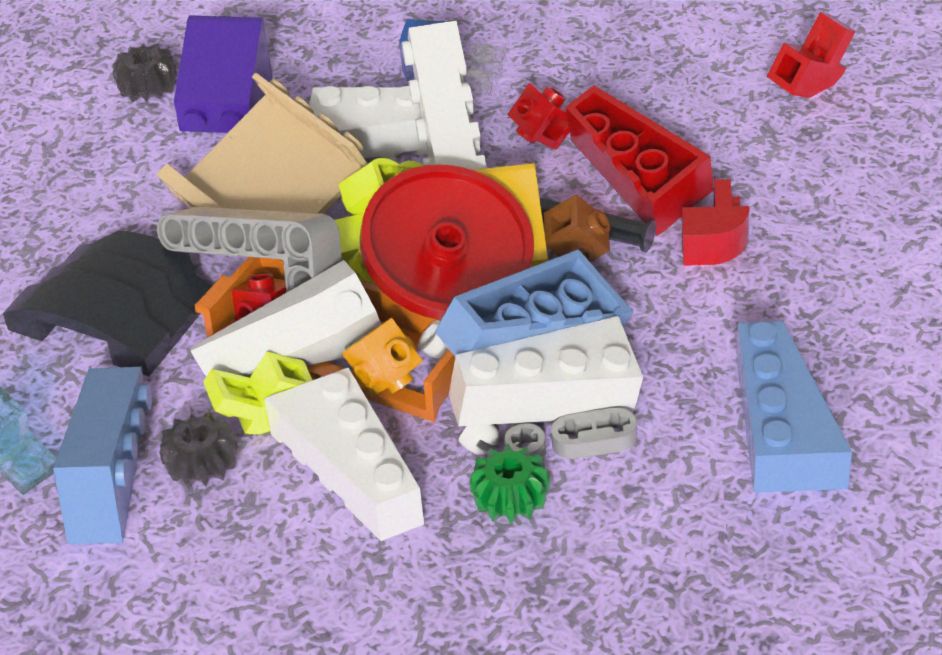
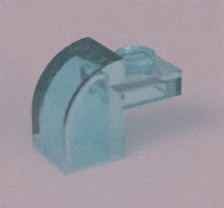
[0,386,56,496]

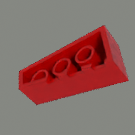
[566,85,714,236]

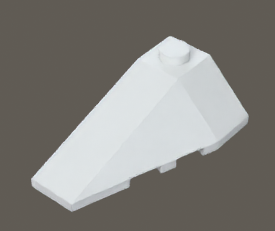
[189,260,381,378]

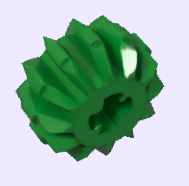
[469,444,550,525]

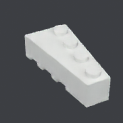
[402,21,487,170]
[309,86,428,159]
[449,316,643,426]
[264,368,424,541]

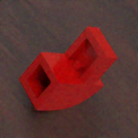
[766,12,856,98]
[682,179,750,266]

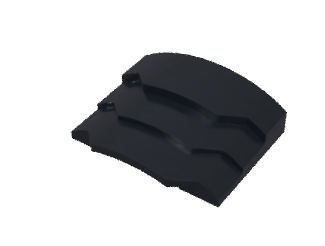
[3,230,212,377]

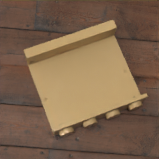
[156,73,368,214]

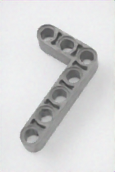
[157,207,342,293]

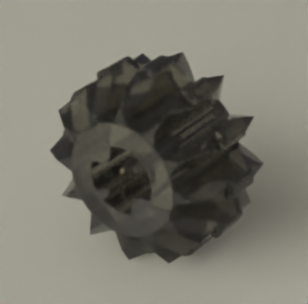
[112,43,178,103]
[159,411,238,488]

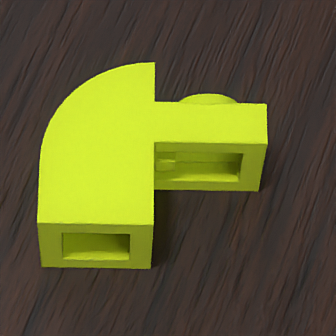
[203,352,313,434]

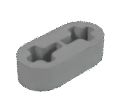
[551,407,637,459]

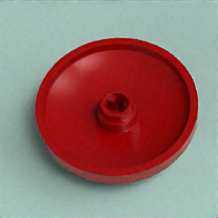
[359,164,534,320]

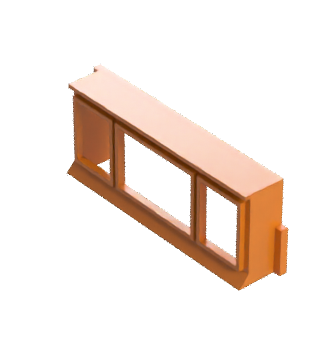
[195,257,455,422]

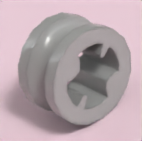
[504,423,546,461]

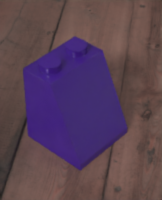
[174,15,273,133]

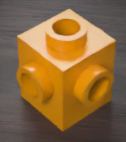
[342,318,423,396]

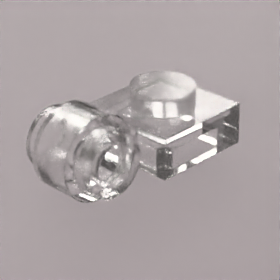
[463,44,507,97]

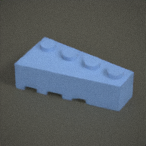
[435,249,633,357]
[736,321,852,493]
[53,367,152,544]

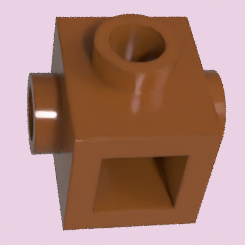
[544,194,610,262]

